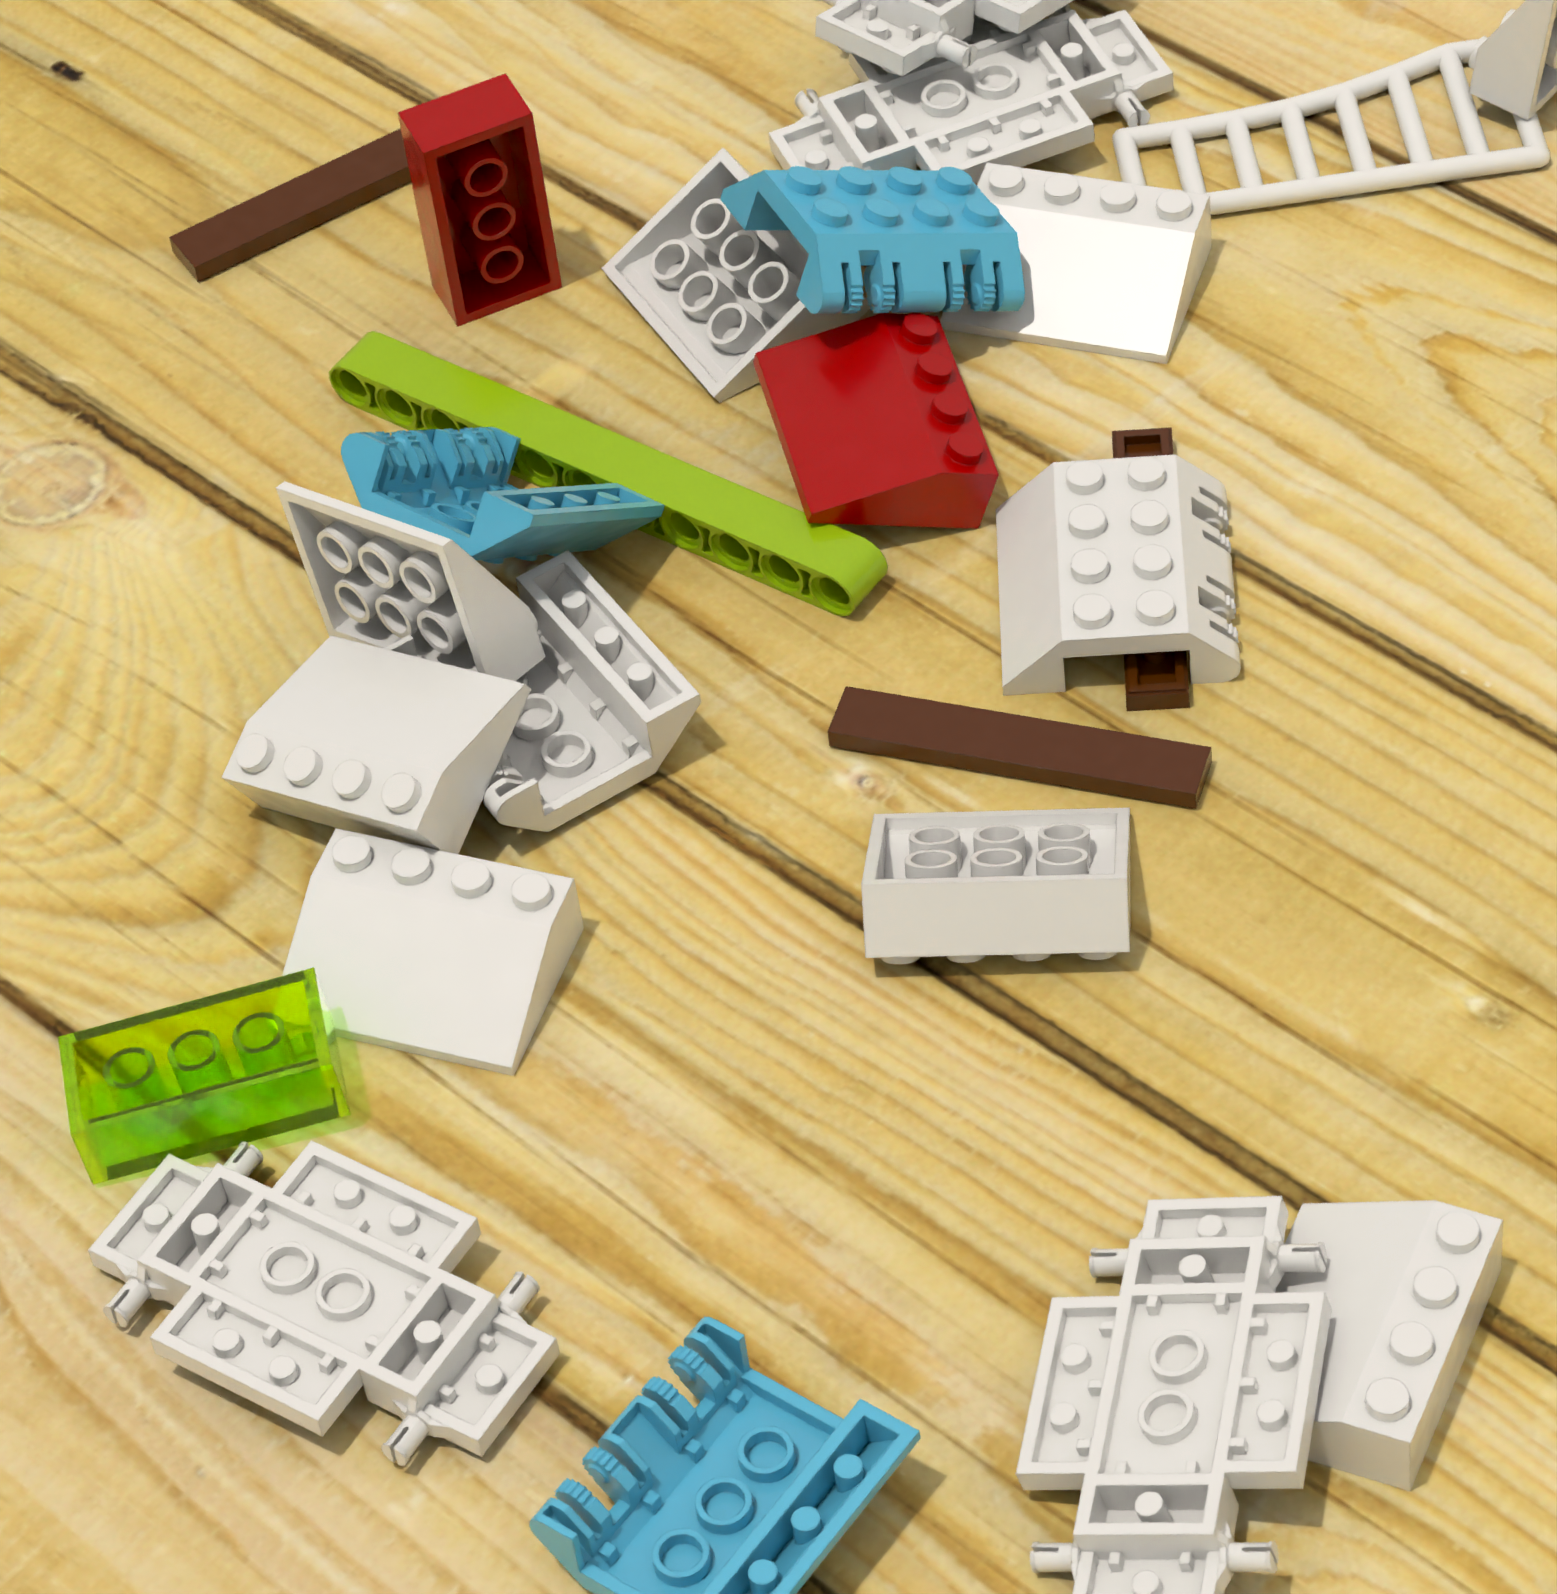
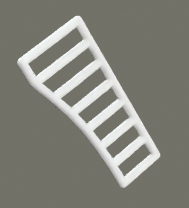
[1112,39,1550,215]

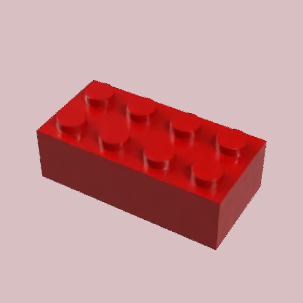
[398,73,562,327]

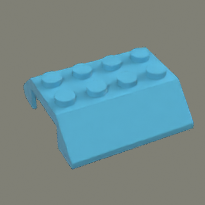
[720,166,1025,314]
[341,427,665,564]
[529,1316,920,1594]

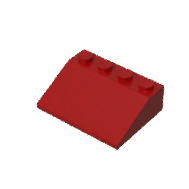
[753,313,999,529]

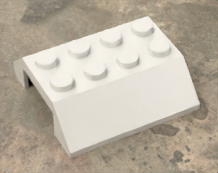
[996,454,1241,696]
[384,550,701,832]

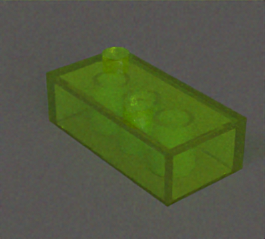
[58,967,351,1185]

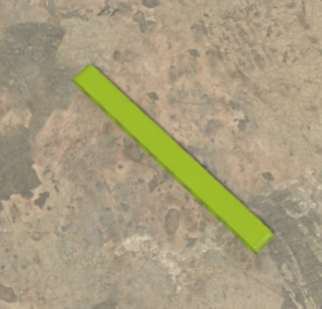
[329,331,888,616]

